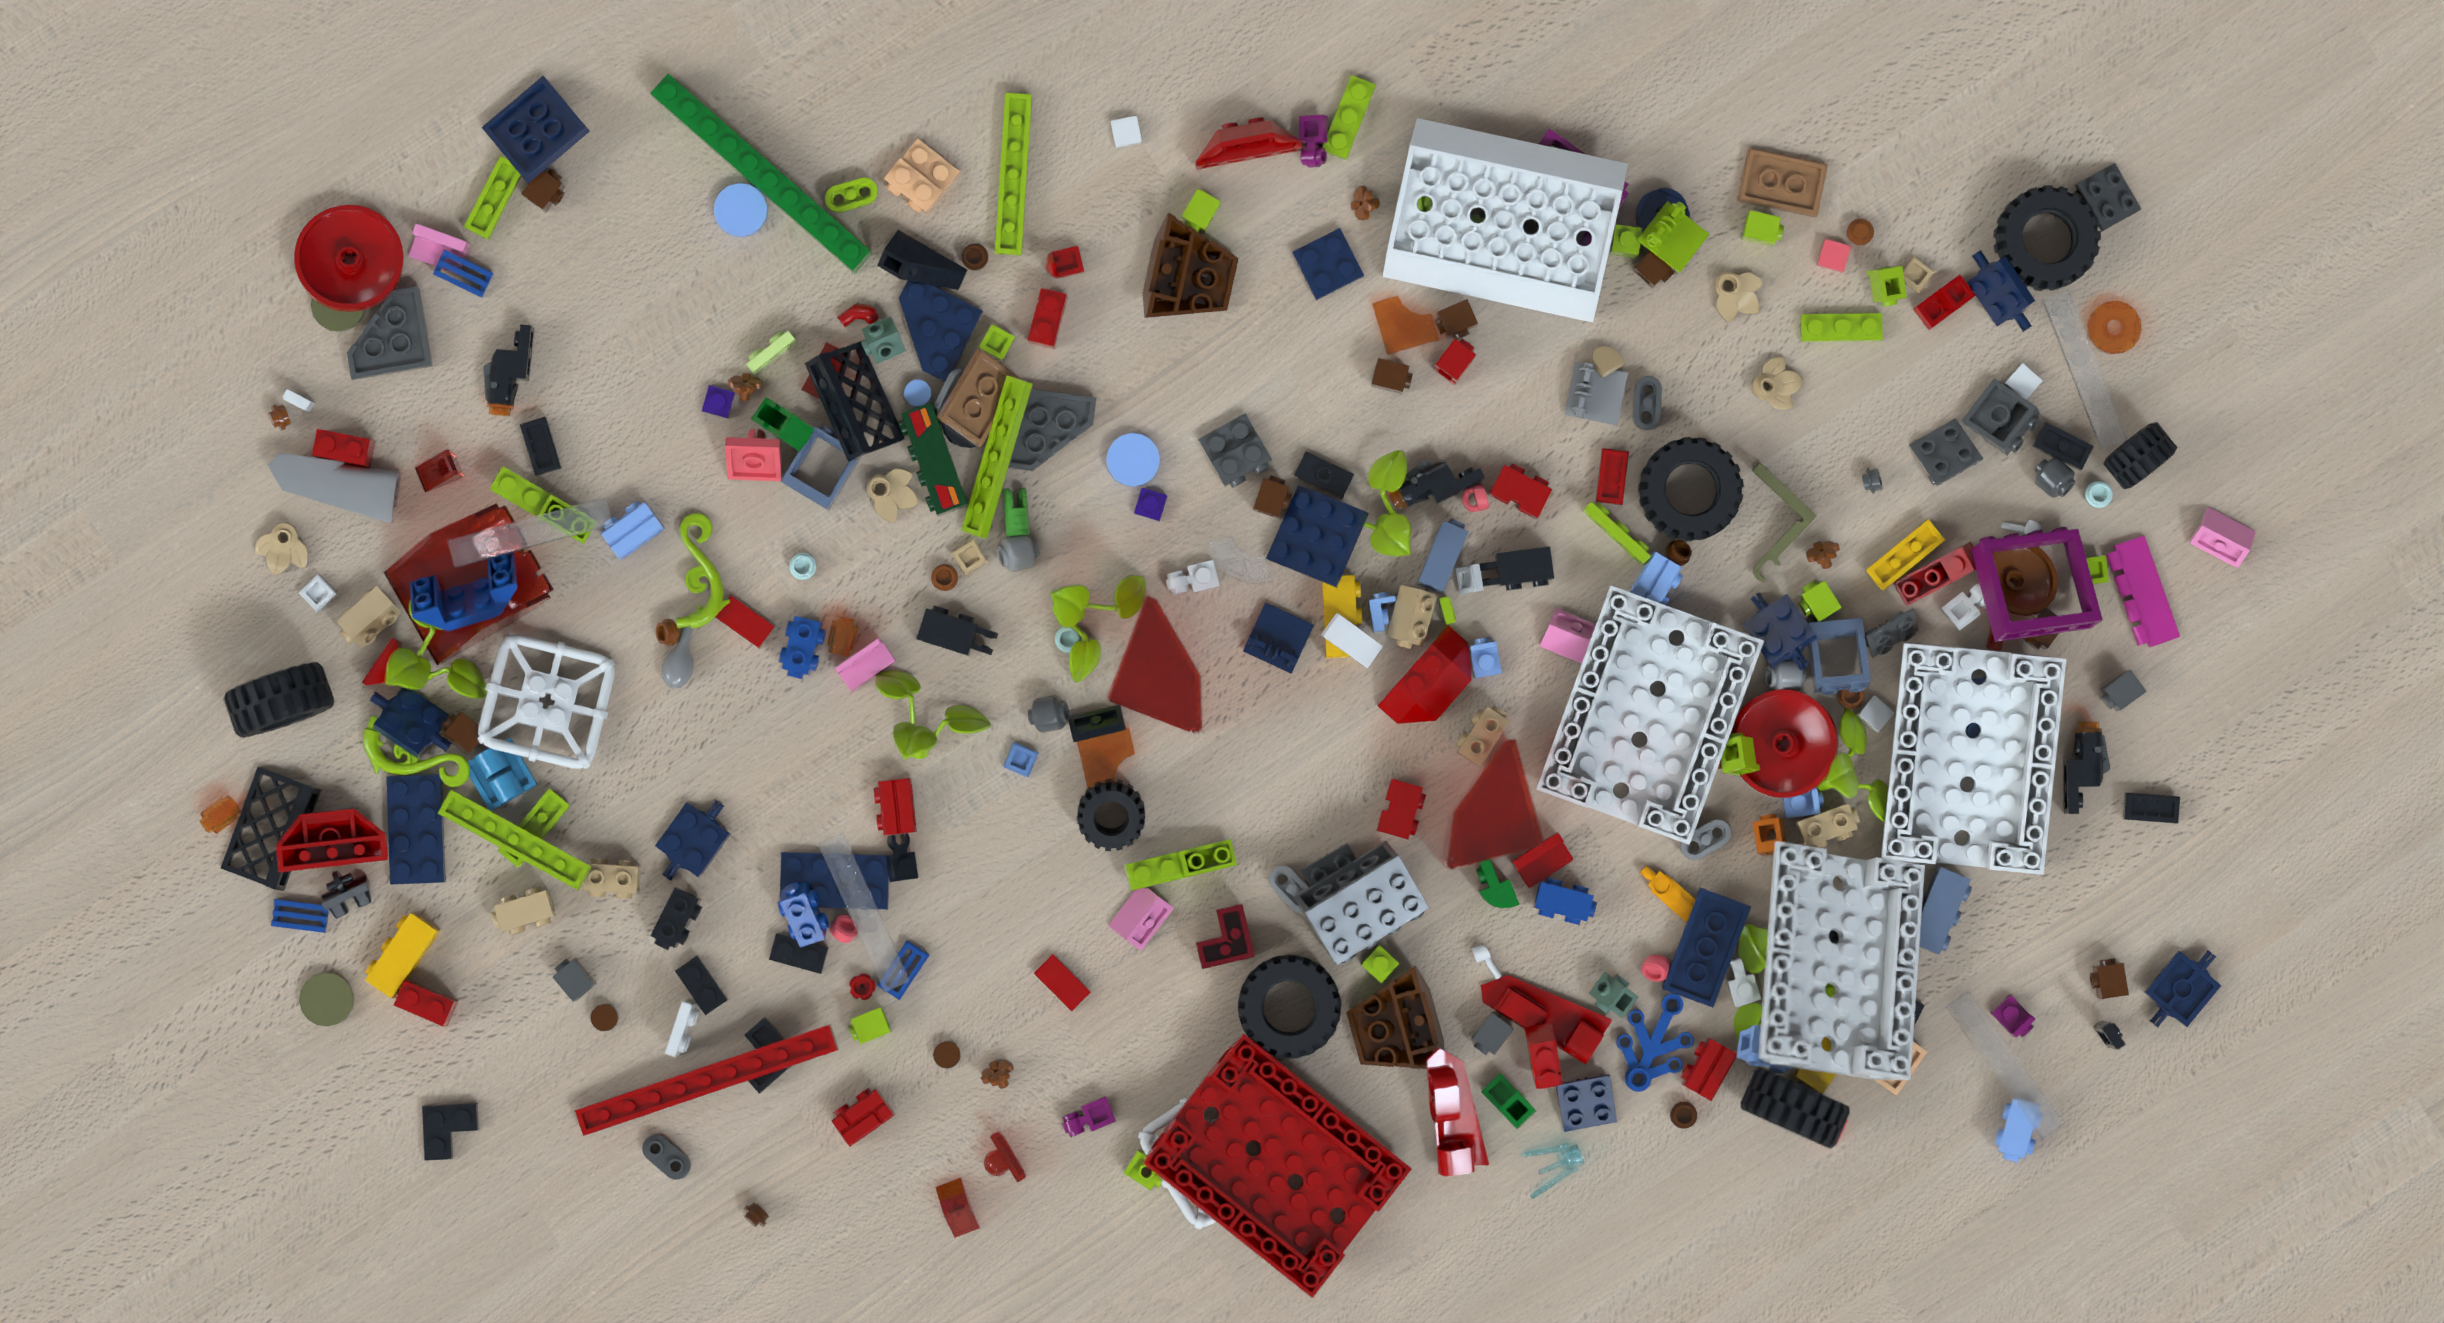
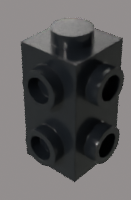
[650,887,703,950]

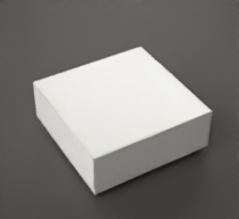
[1110,116,1142,148]
[2004,363,2043,400]
[282,389,315,412]
[1456,564,1484,595]
[298,574,337,612]

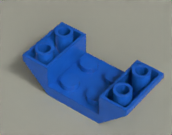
[410,552,518,631]

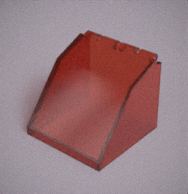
[383,503,554,665]
[1107,596,1202,734]
[1442,739,1544,869]

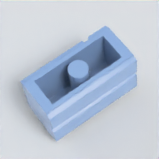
[601,501,665,560]
[1630,551,1683,605]

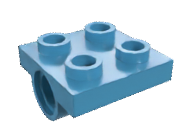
[468,738,538,811]

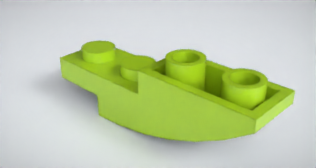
[489,466,598,544]
[1124,839,1237,891]

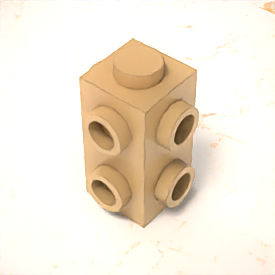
[1386,585,1437,649]
[336,586,402,648]
[1456,705,1510,767]
[1795,803,1860,848]
[582,858,641,899]
[492,887,557,935]

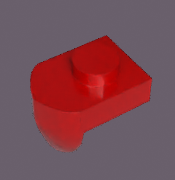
[1045,246,1085,279]

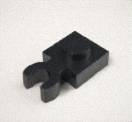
[886,833,918,882]

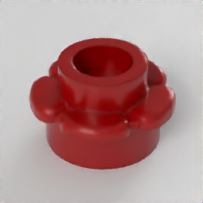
[849,973,876,1000]

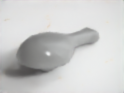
[662,616,694,689]

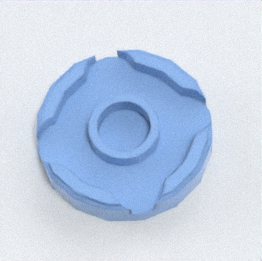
[713,183,768,238]
[1106,433,1160,487]

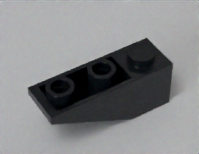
[877,230,968,290]

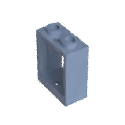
[781,425,862,510]
[1417,519,1469,594]
[1808,618,1871,695]

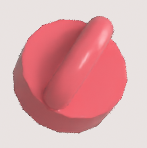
[1462,483,1489,512]
[829,915,859,943]
[1641,955,1671,982]

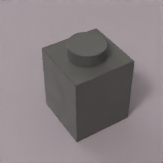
[2100,670,2147,711]
[552,959,597,1002]
[1471,1012,1514,1055]

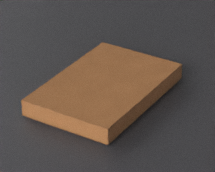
[1737,148,1828,218]
[937,349,1021,447]

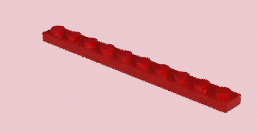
[575,1024,839,1136]

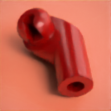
[837,303,879,328]

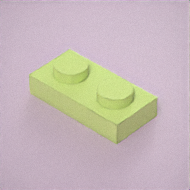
[746,331,797,375]

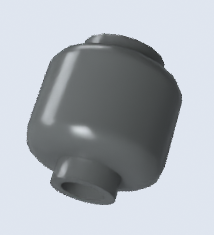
[2035,458,2076,498]
[1028,695,1070,733]

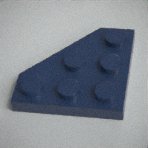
[899,281,983,382]

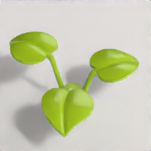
[1364,450,1411,556]
[1050,575,1146,683]
[386,599,487,699]
[875,670,991,760]
[1817,708,1888,823]
[1734,924,1835,1042]

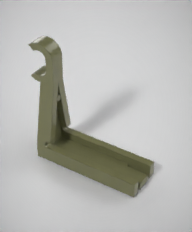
[1752,463,1817,582]

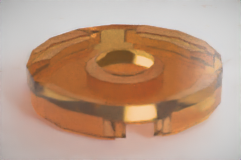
[2087,301,2142,355]

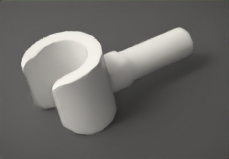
[2001,520,2041,535]
[1472,945,1502,979]

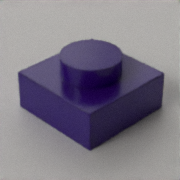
[702,385,736,419]
[1134,488,1167,522]

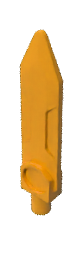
[1639,865,1695,922]

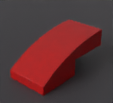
[1913,274,1976,330]

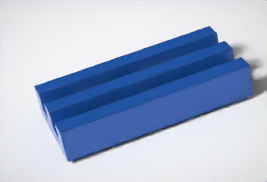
[433,250,494,298]
[271,899,329,933]
[877,940,930,1000]

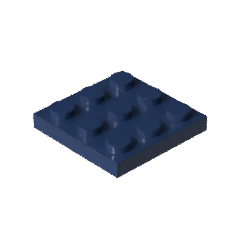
[482,76,590,183]
[1266,485,1369,588]

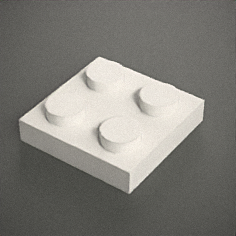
[665,1000,700,1057]

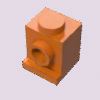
[1752,814,1787,856]

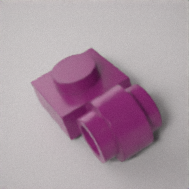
[1299,115,1328,168]
[1061,1096,1116,1137]

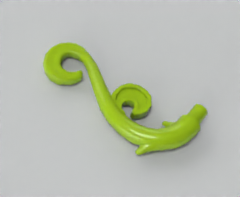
[676,513,730,629]
[363,715,470,787]

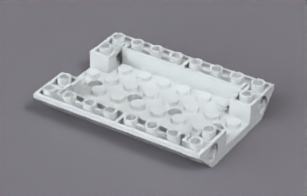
[1383,118,1628,323]
[1536,585,1764,845]
[1881,643,2066,875]
[1759,841,1925,1080]

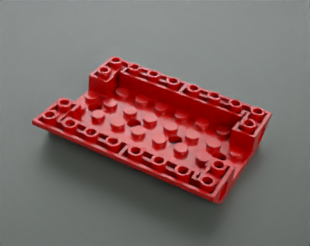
[1142,1034,1412,1298]

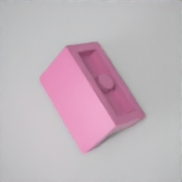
[409,224,470,274]
[2190,507,2256,568]
[1540,608,1596,664]
[835,638,896,692]
[1109,887,1174,951]

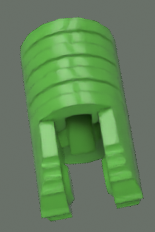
[1002,488,1030,537]

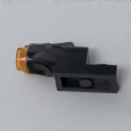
[483,324,535,417]
[1387,460,1485,510]
[2063,722,2110,814]

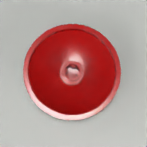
[294,205,404,312]
[1731,690,1839,798]

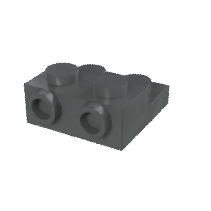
[1961,378,2040,456]
[1198,413,1272,488]

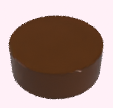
[591,1004,619,1031]
[933,1041,961,1069]

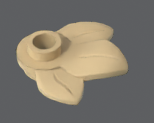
[1715,272,1763,322]
[1752,357,1804,410]
[867,469,918,523]
[255,522,308,575]

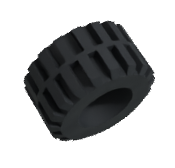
[2103,422,2177,489]
[1077,779,1145,851]

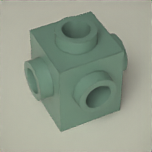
[861,316,906,364]
[1589,972,1638,1019]

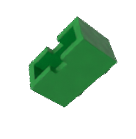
[751,397,815,452]

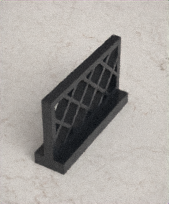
[804,341,905,462]
[220,767,321,891]

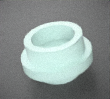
[2085,481,2113,508]
[789,553,817,580]
[1055,627,1082,653]

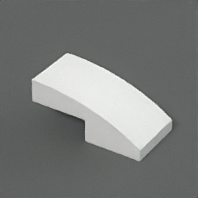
[1321,613,1383,668]

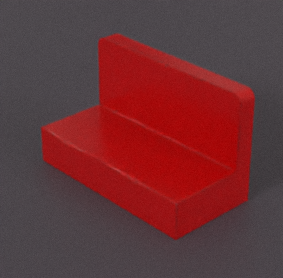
[1511,832,1573,888]

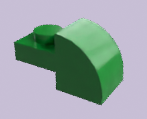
[1476,858,1520,908]
[1481,1073,1537,1130]

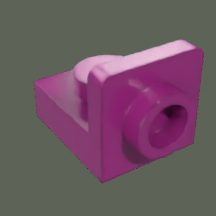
[1990,995,2035,1037]

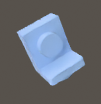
[1368,592,1396,633]
[1469,637,1502,679]
[1783,788,1824,818]

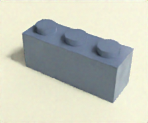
[1919,867,1972,955]

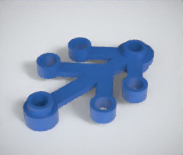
[1616,994,1694,1092]

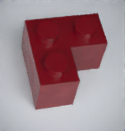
[1196,904,1255,969]

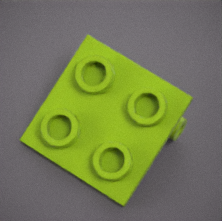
[1637,201,1710,274]

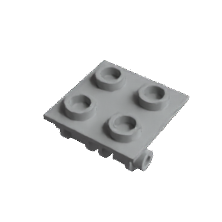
[1565,362,1628,425]

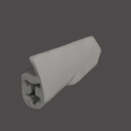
[268,453,400,523]

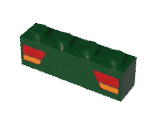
[898,403,968,516]

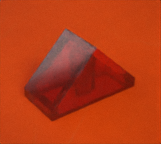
[415,449,464,493]
[935,1177,980,1238]

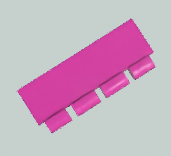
[2106,535,2180,648]

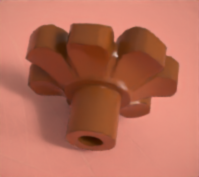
[1351,186,1380,220]
[728,373,762,401]
[1806,541,1840,569]
[981,1060,1014,1089]

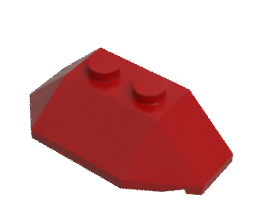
[1196,117,1303,170]
[1377,625,1472,724]
[275,808,388,873]

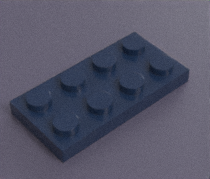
[386,774,446,885]
[780,852,889,910]
[1662,887,1751,1008]

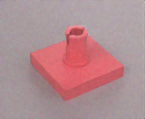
[725,429,783,481]

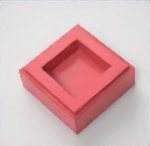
[1817,239,1851,273]

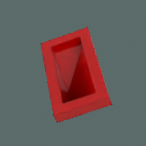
[362,638,402,686]

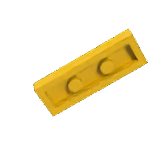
[1865,519,1945,591]

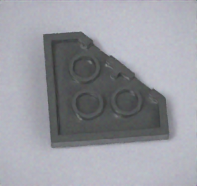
[347,286,433,380]
[1008,389,1097,471]

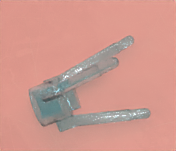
[1521,1143,1584,1199]

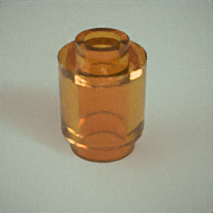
[827,616,859,657]
[199,795,241,834]

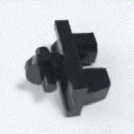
[321,870,372,919]

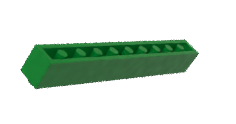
[650,74,872,274]

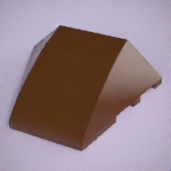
[1143,213,1239,318]
[1346,966,1444,1069]

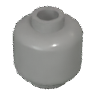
[998,535,1039,572]
[1764,658,1807,691]

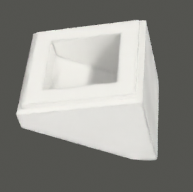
[1856,695,1894,733]

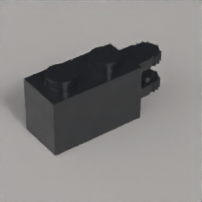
[1479,546,1554,591]
[916,605,998,656]

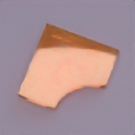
[1372,296,1439,355]
[1077,728,1135,788]

